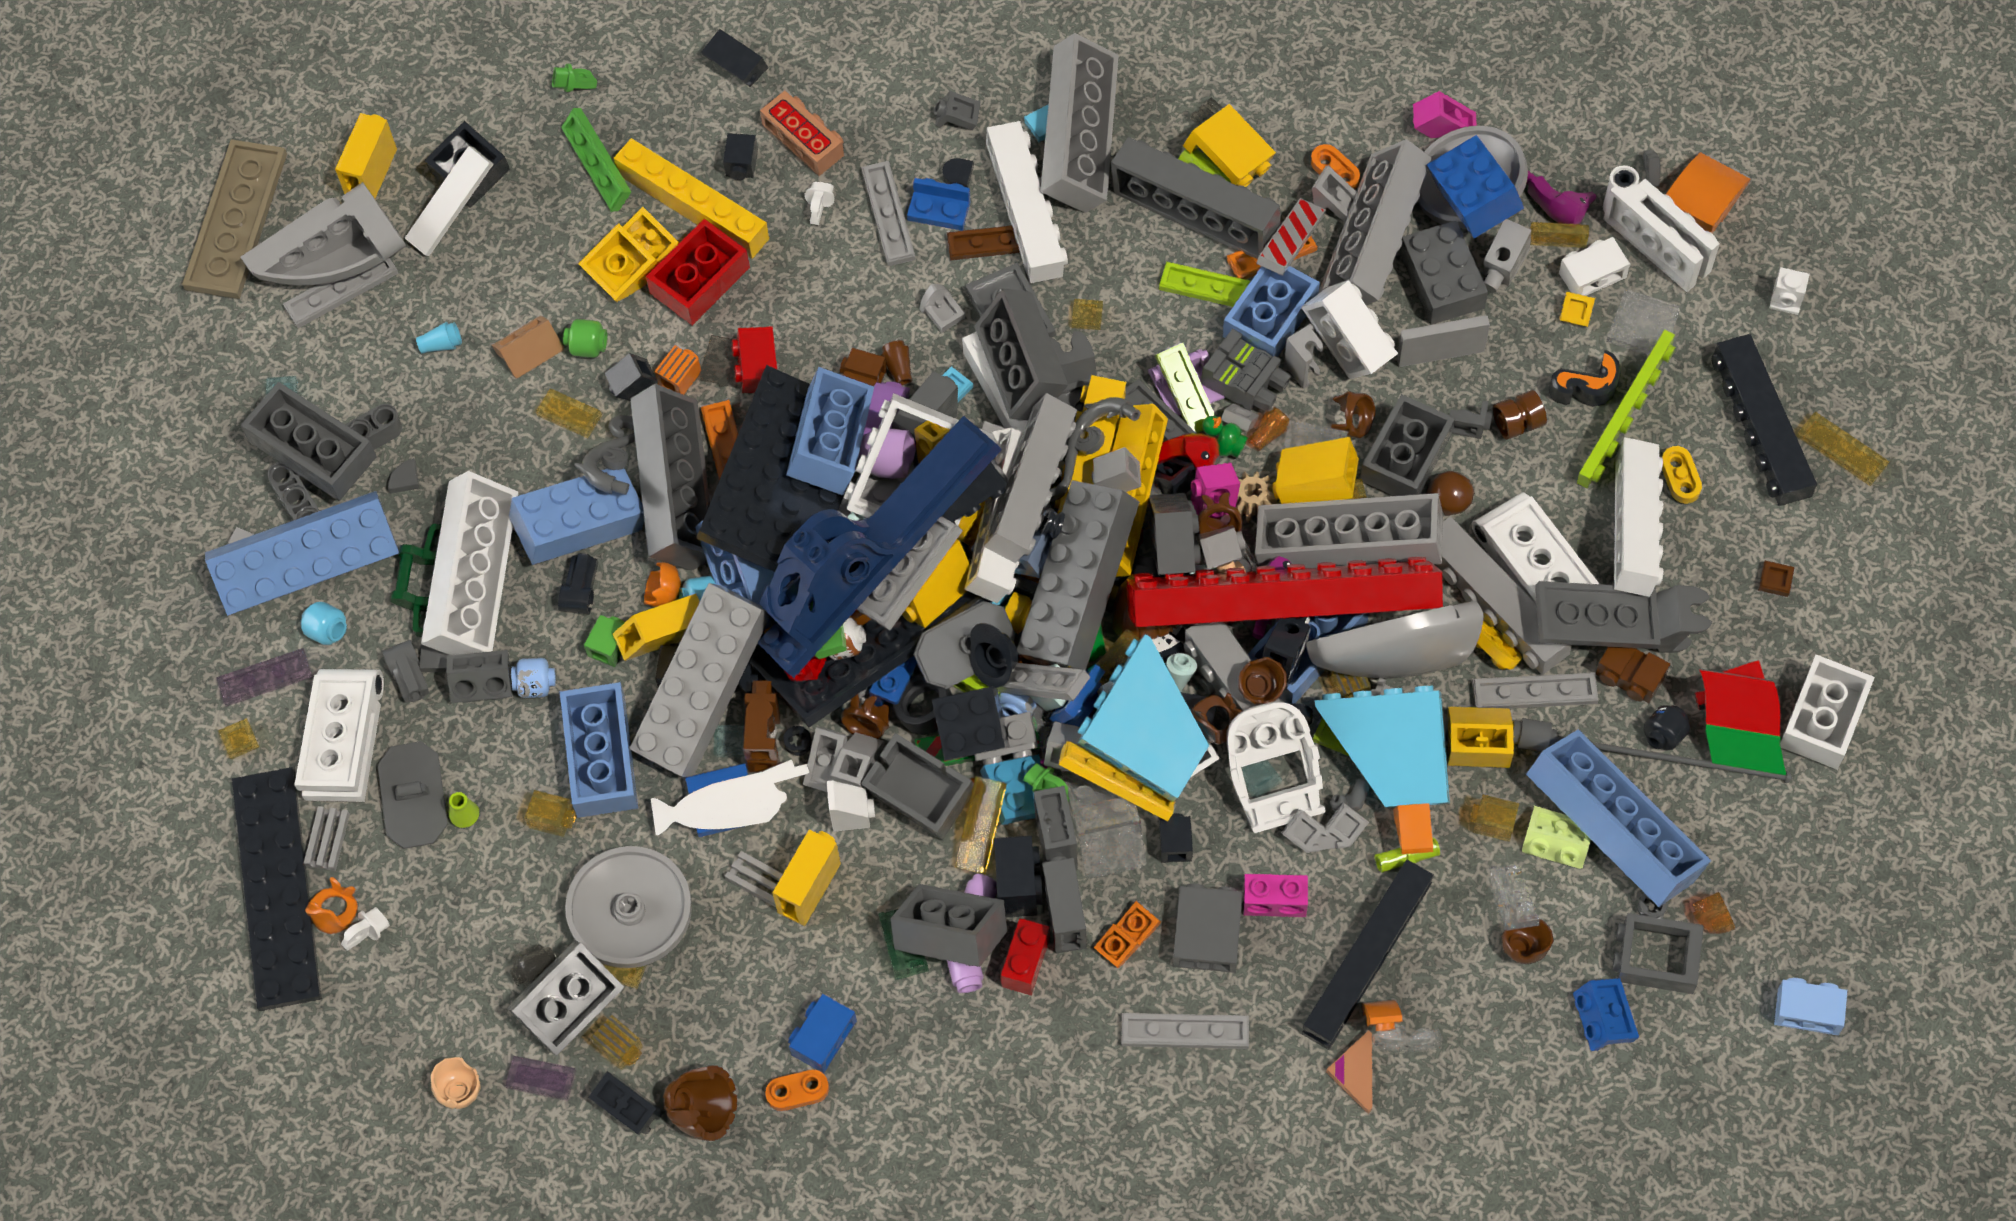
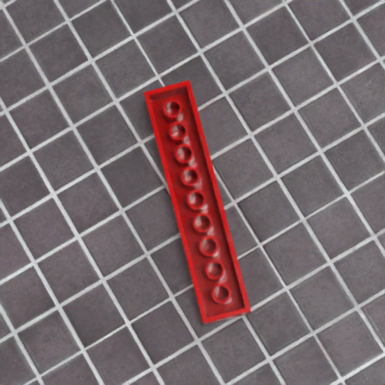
[1127,557,1443,627]

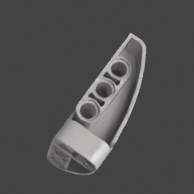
[241,182,406,286]
[1306,601,1484,678]

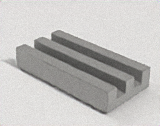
[304,806,350,871]
[725,851,783,907]

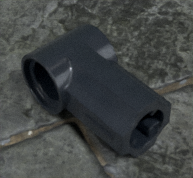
[558,553,598,615]

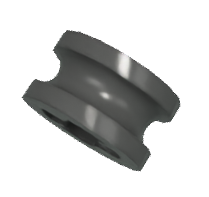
[1638,893,1668,918]

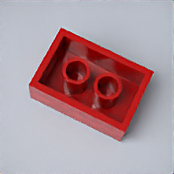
[646,219,750,326]

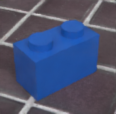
[788,994,857,1074]

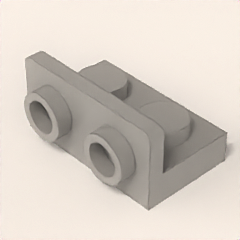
[974,712,1038,765]

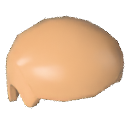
[430,1057,481,1109]

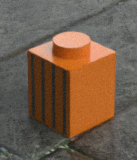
[654,345,701,395]

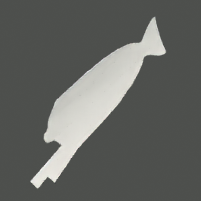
[651,759,809,835]

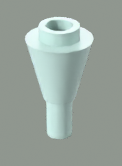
[1167,653,1197,692]

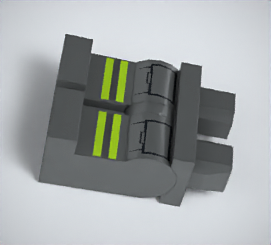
[1200,328,1291,412]

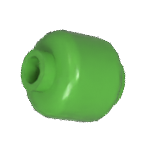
[563,319,608,358]

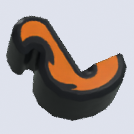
[1549,350,1621,407]

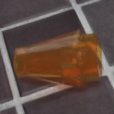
[1248,407,1291,451]

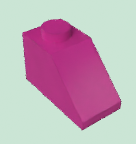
[1413,91,1477,138]

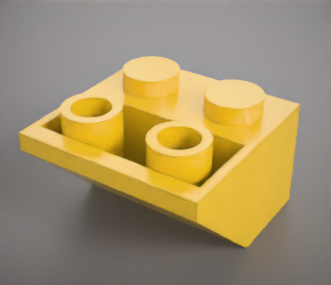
[1448,707,1514,768]

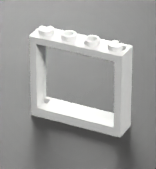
[844,393,994,526]

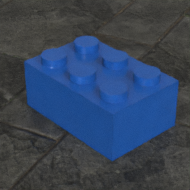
[1427,135,1524,238]

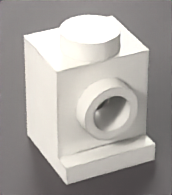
[1769,267,1809,315]

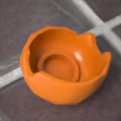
[644,562,681,607]

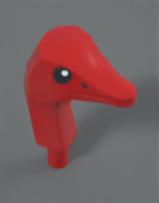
[1157,433,1219,470]

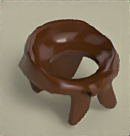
[1331,391,1376,439]
[1198,492,1242,534]
[1191,693,1243,745]
[841,694,889,739]

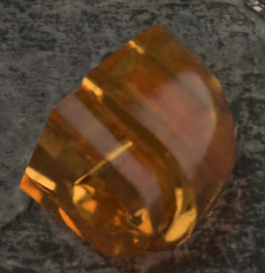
[1693,892,1735,934]

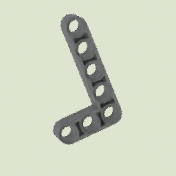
[267,404,403,521]

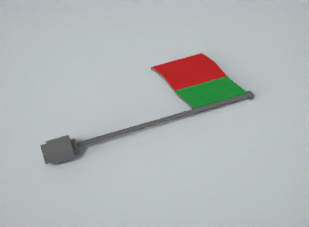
[1513,668,1792,783]

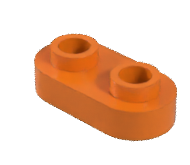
[1311,144,1360,190]
[765,1070,829,1111]

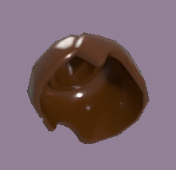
[1425,471,1475,516]
[1238,657,1287,706]
[1501,917,1554,965]

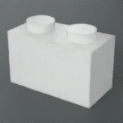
[1559,237,1630,296]

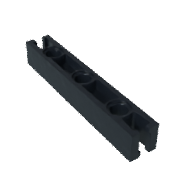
[1302,859,1434,1050]

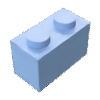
[1774,978,1847,1035]

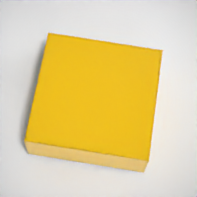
[1560,292,1595,327]

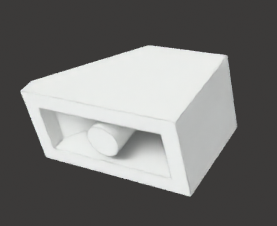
[827,781,875,832]

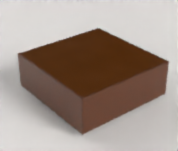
[1758,560,1795,597]

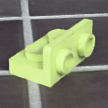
[1522,806,1591,869]

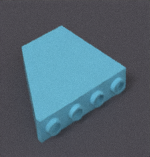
[1077,634,1209,802]
[1315,686,1450,808]

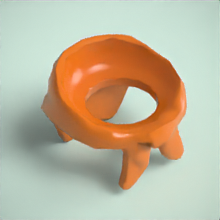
[305,877,358,934]

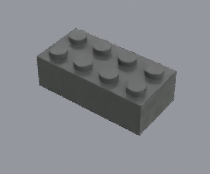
[974,289,1068,420]
[240,382,377,501]
[1149,493,1200,574]

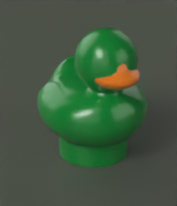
[1202,415,1248,458]

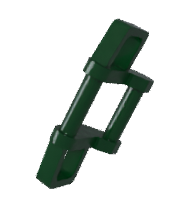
[390,524,442,637]

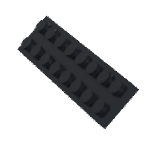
[232,767,322,1011]

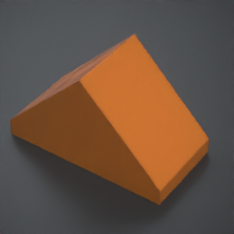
[1393,803,1433,854]

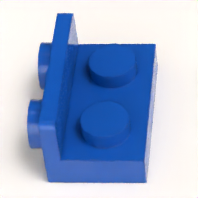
[907,178,971,231]
[869,656,918,707]
[1049,664,1105,727]
[1573,978,1639,1051]

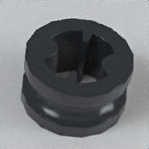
[1040,508,1065,539]
[783,726,812,756]

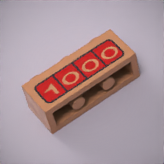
[760,91,844,176]

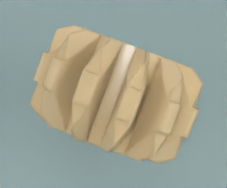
[1236,471,1278,522]

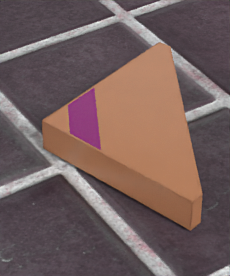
[1326,1030,1372,1114]

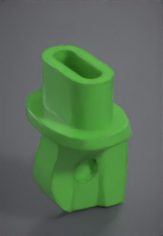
[552,64,598,92]
[1023,763,1069,801]

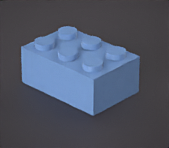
[1223,266,1320,357]

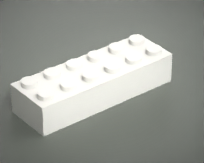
[421,471,518,655]

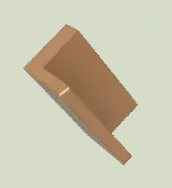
[492,315,564,378]

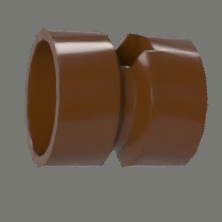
[1492,390,1547,440]

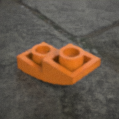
[1094,901,1161,968]
[1362,1000,1403,1031]

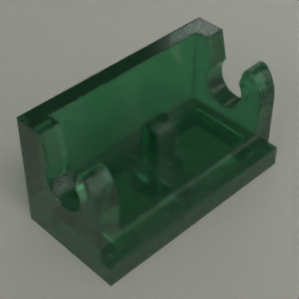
[878,909,929,980]

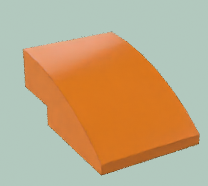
[1666,152,1751,234]

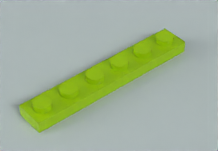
[1577,329,1676,489]

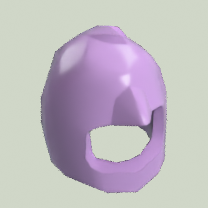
[857,429,916,479]

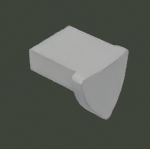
[919,284,965,333]

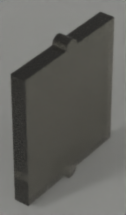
[698,335,741,389]

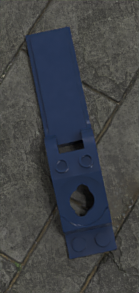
[758,416,1002,678]

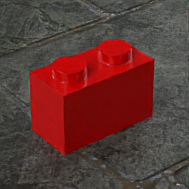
[732,326,777,393]
[1001,918,1050,996]

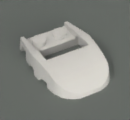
[1226,702,1325,833]

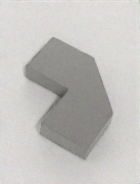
[1281,802,1369,853]

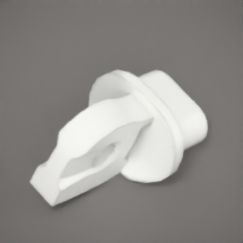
[805,182,835,225]
[341,907,390,951]

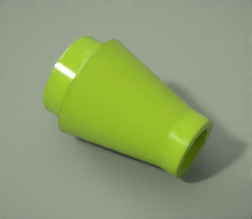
[449,792,479,828]

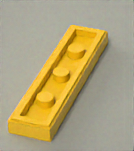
[1059,741,1175,821]

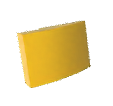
[578,207,679,302]

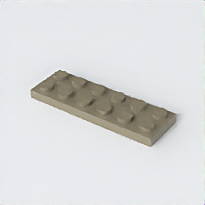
[182,139,287,299]

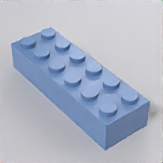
[205,491,399,616]
[1526,729,1711,907]

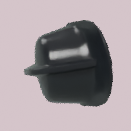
[970,623,1018,688]

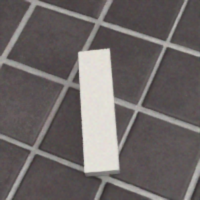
[405,146,493,256]

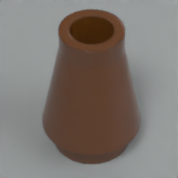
[881,340,913,385]

